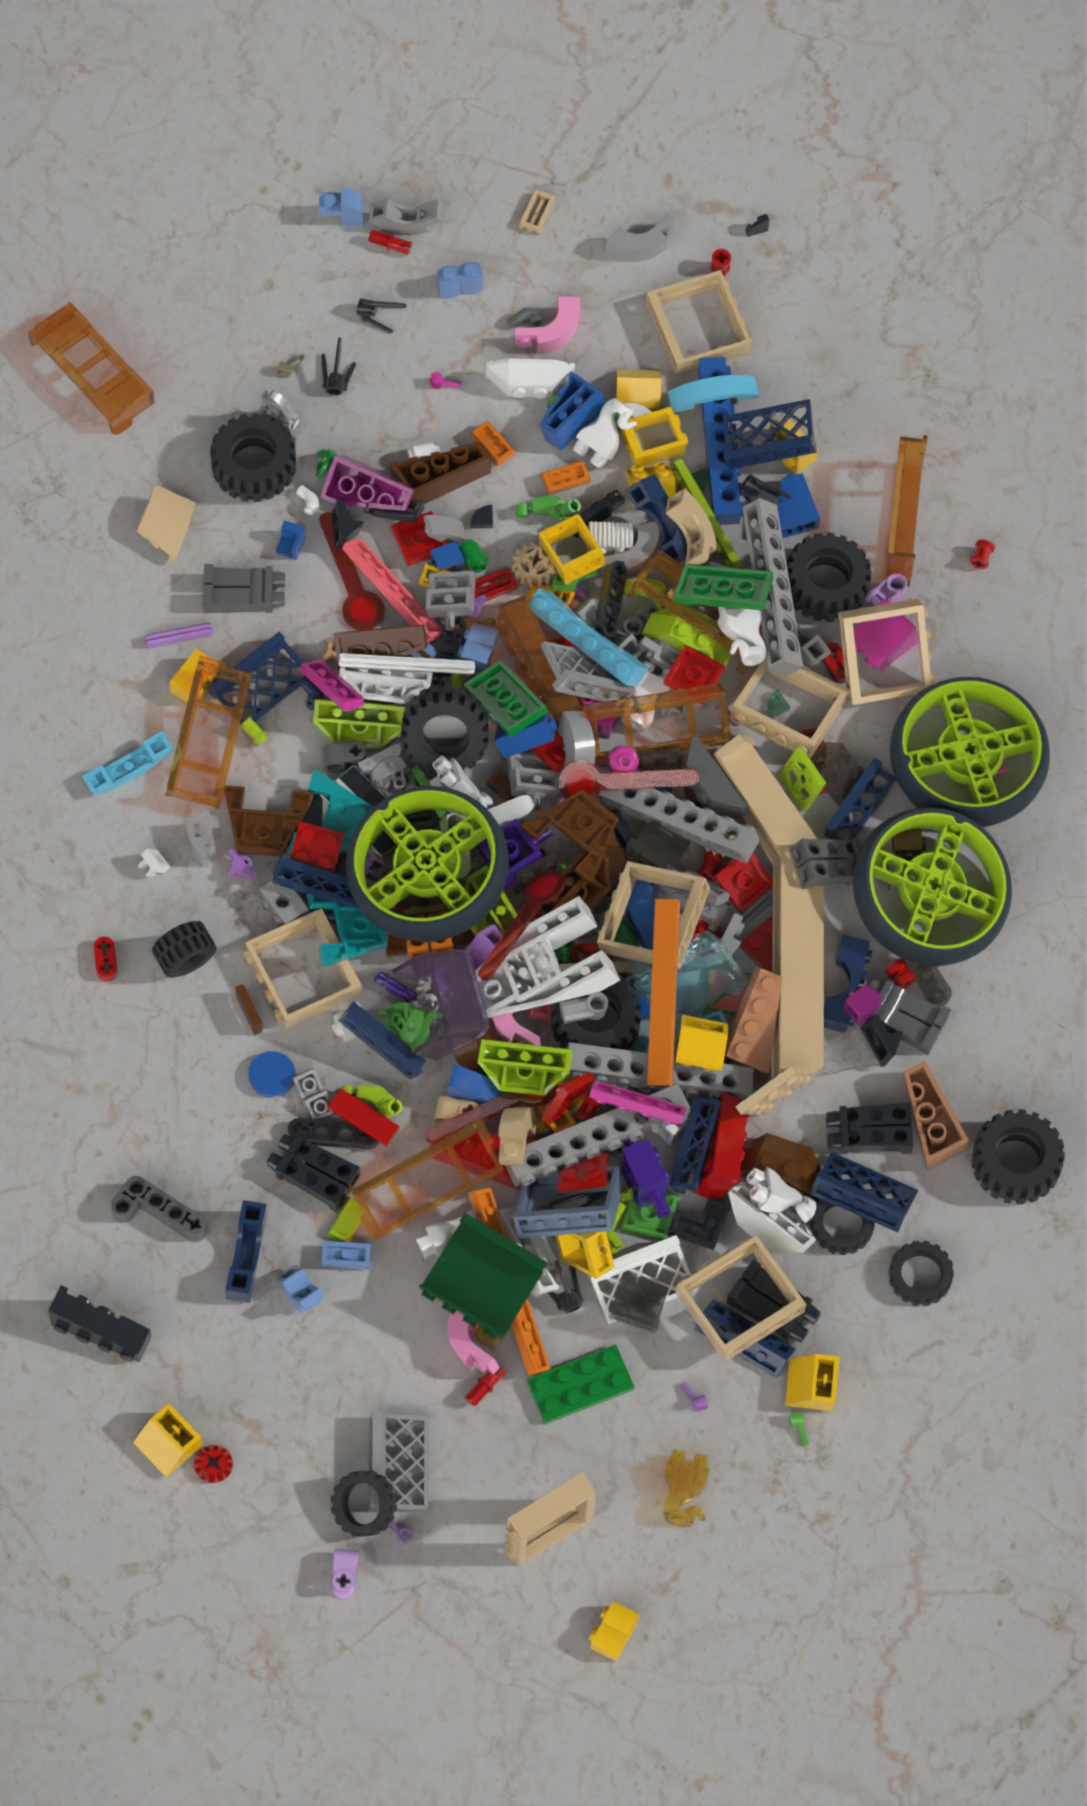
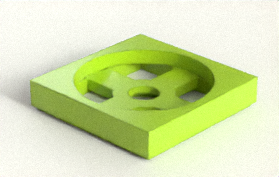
[778,747,826,811]

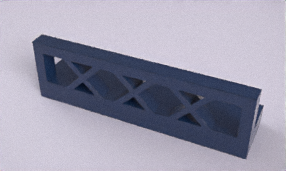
[824,757,896,841]
[272,856,369,910]
[338,1001,426,1080]
[669,1096,722,1194]
[695,1299,796,1379]

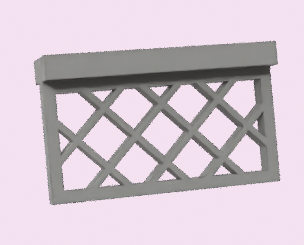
[541,641,636,704]
[368,1410,429,1512]

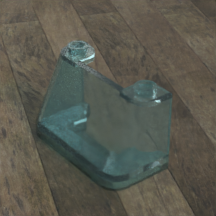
[634,931,748,1039]

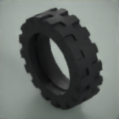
[810,1199,875,1255]
[889,1240,954,1306]
[331,1470,397,1537]

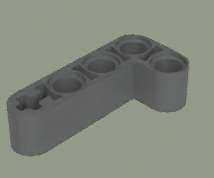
[111,1176,206,1242]

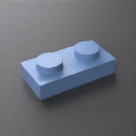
[321,1241,371,1269]

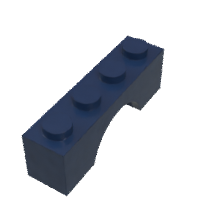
[625,474,687,568]
[824,935,872,1034]
[225,1200,267,1303]

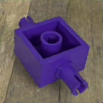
[468,818,554,889]
[620,1139,671,1218]

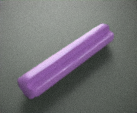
[145,622,212,648]

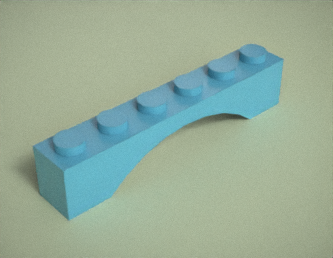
[526,588,649,687]

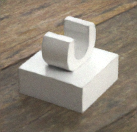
[139,849,171,878]

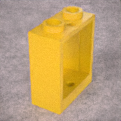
[620,407,688,466]
[539,514,605,585]
[555,1231,615,1279]

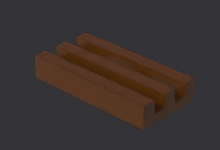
[235,984,263,1036]

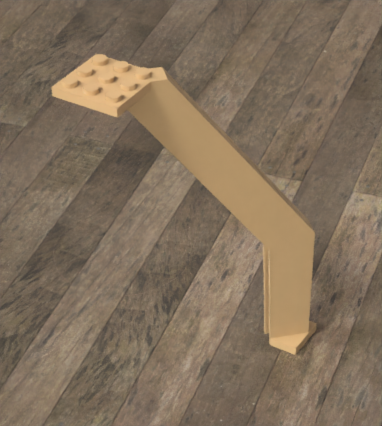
[713,735,824,1116]

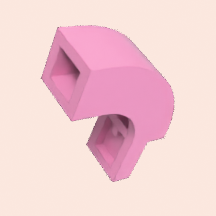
[514,297,580,354]
[492,1011,541,1046]
[448,1312,500,1375]

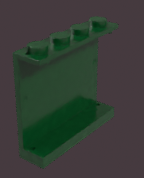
[419,1213,548,1340]

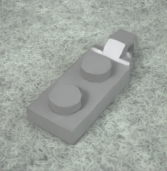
[636,636,681,670]

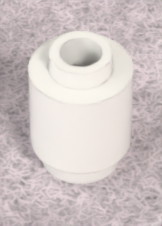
[407,441,440,459]

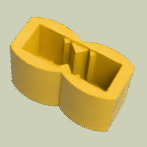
[588,1601,640,1662]

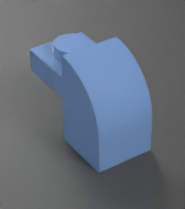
[319,188,363,226]
[275,1265,324,1314]

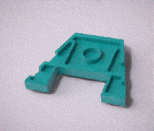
[288,770,373,854]
[306,891,387,967]

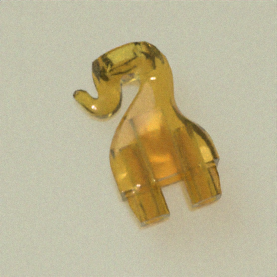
[663,1449,710,1527]

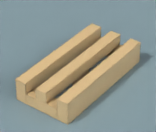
[519,189,556,235]

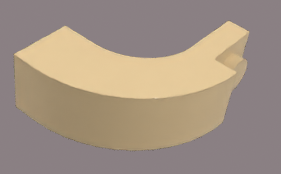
[666,488,716,565]
[498,1107,537,1165]

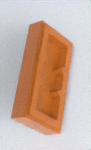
[470,421,515,467]
[541,461,591,495]

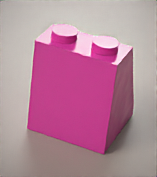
[853,598,918,671]

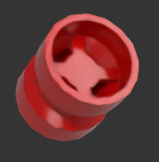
[884,958,917,989]

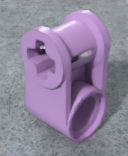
[865,573,907,606]
[332,1549,359,1599]

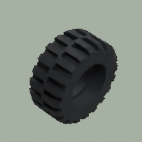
[210,413,296,502]
[786,532,872,622]
[401,684,489,776]
[551,978,641,1064]
[971,1109,1065,1205]

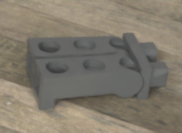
[203,564,285,613]
[790,838,863,890]
[867,979,951,1055]

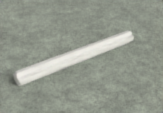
[339,653,475,674]

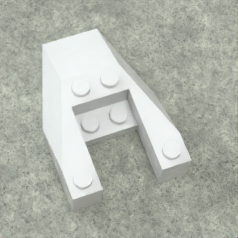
[464,896,620,1019]

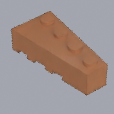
[724,968,782,1074]
[904,1061,969,1170]

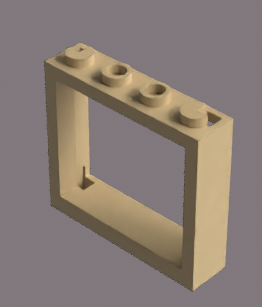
[646,270,753,376]
[838,599,935,705]
[729,657,850,759]
[597,861,710,970]
[243,909,362,1029]
[676,1235,806,1362]
[504,1472,596,1566]

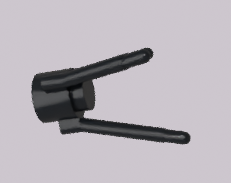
[357,298,407,333]
[321,337,356,395]
[740,474,792,503]
[549,1191,608,1208]
[547,1260,583,1314]

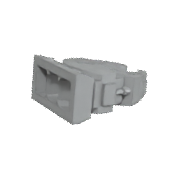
[260,390,306,445]
[358,743,418,798]

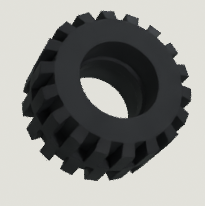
[152,921,217,978]

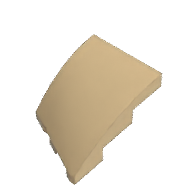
[137,485,196,563]

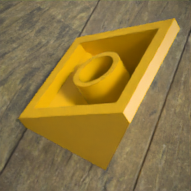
[616,369,661,411]

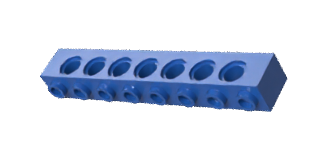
[698,357,744,525]

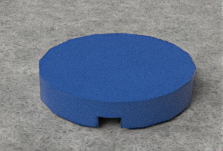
[248,1051,295,1098]

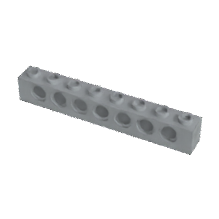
[742,498,803,676]
[589,765,759,864]
[566,1042,754,1100]
[505,1084,690,1187]

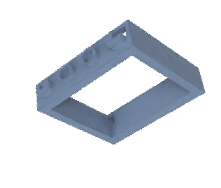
[513,1166,623,1238]

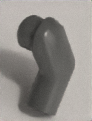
[508,308,542,328]

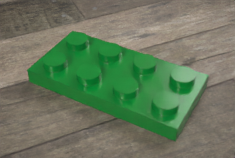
[674,564,774,611]
[463,660,548,737]
[526,1344,635,1425]

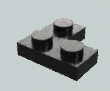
[669,1198,731,1251]

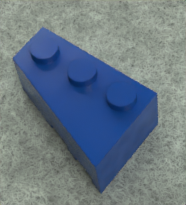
[540,371,606,451]

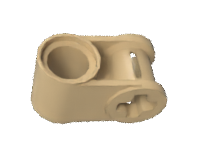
[434,1096,481,1128]

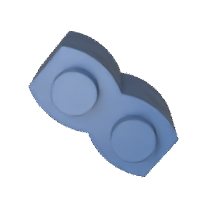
[436,262,483,299]
[457,623,499,672]

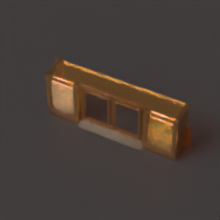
[28,302,154,435]

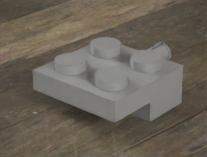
[425,571,475,630]
[507,754,561,811]

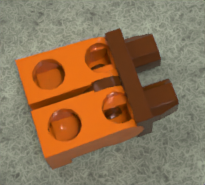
[404,896,455,961]

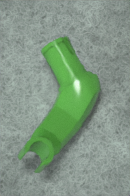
[516,495,581,522]

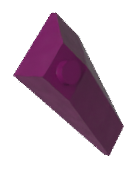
[320,455,414,510]

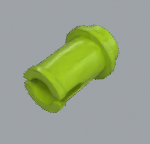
[240,717,268,746]

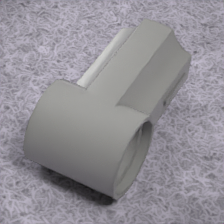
[559,992,608,1024]

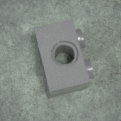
[258,874,309,927]

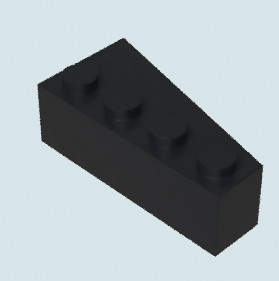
[48,1285,152,1362]

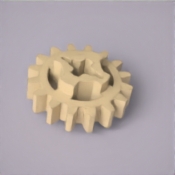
[512,541,560,588]

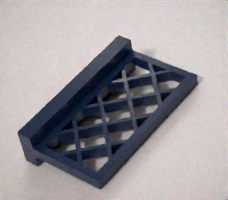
[723,399,817,470]
[208,631,308,725]
[810,1152,918,1233]

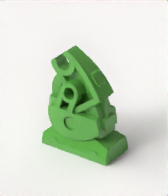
[377,1002,448,1057]

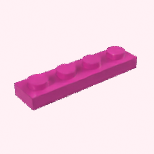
[301,659,364,711]
[589,1080,687,1124]

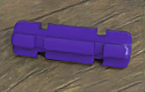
[375,971,417,1003]

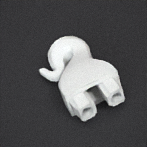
[573,398,637,468]
[717,607,767,666]
[614,661,670,731]
[432,755,493,810]
[747,1167,816,1223]
[416,1209,477,1260]

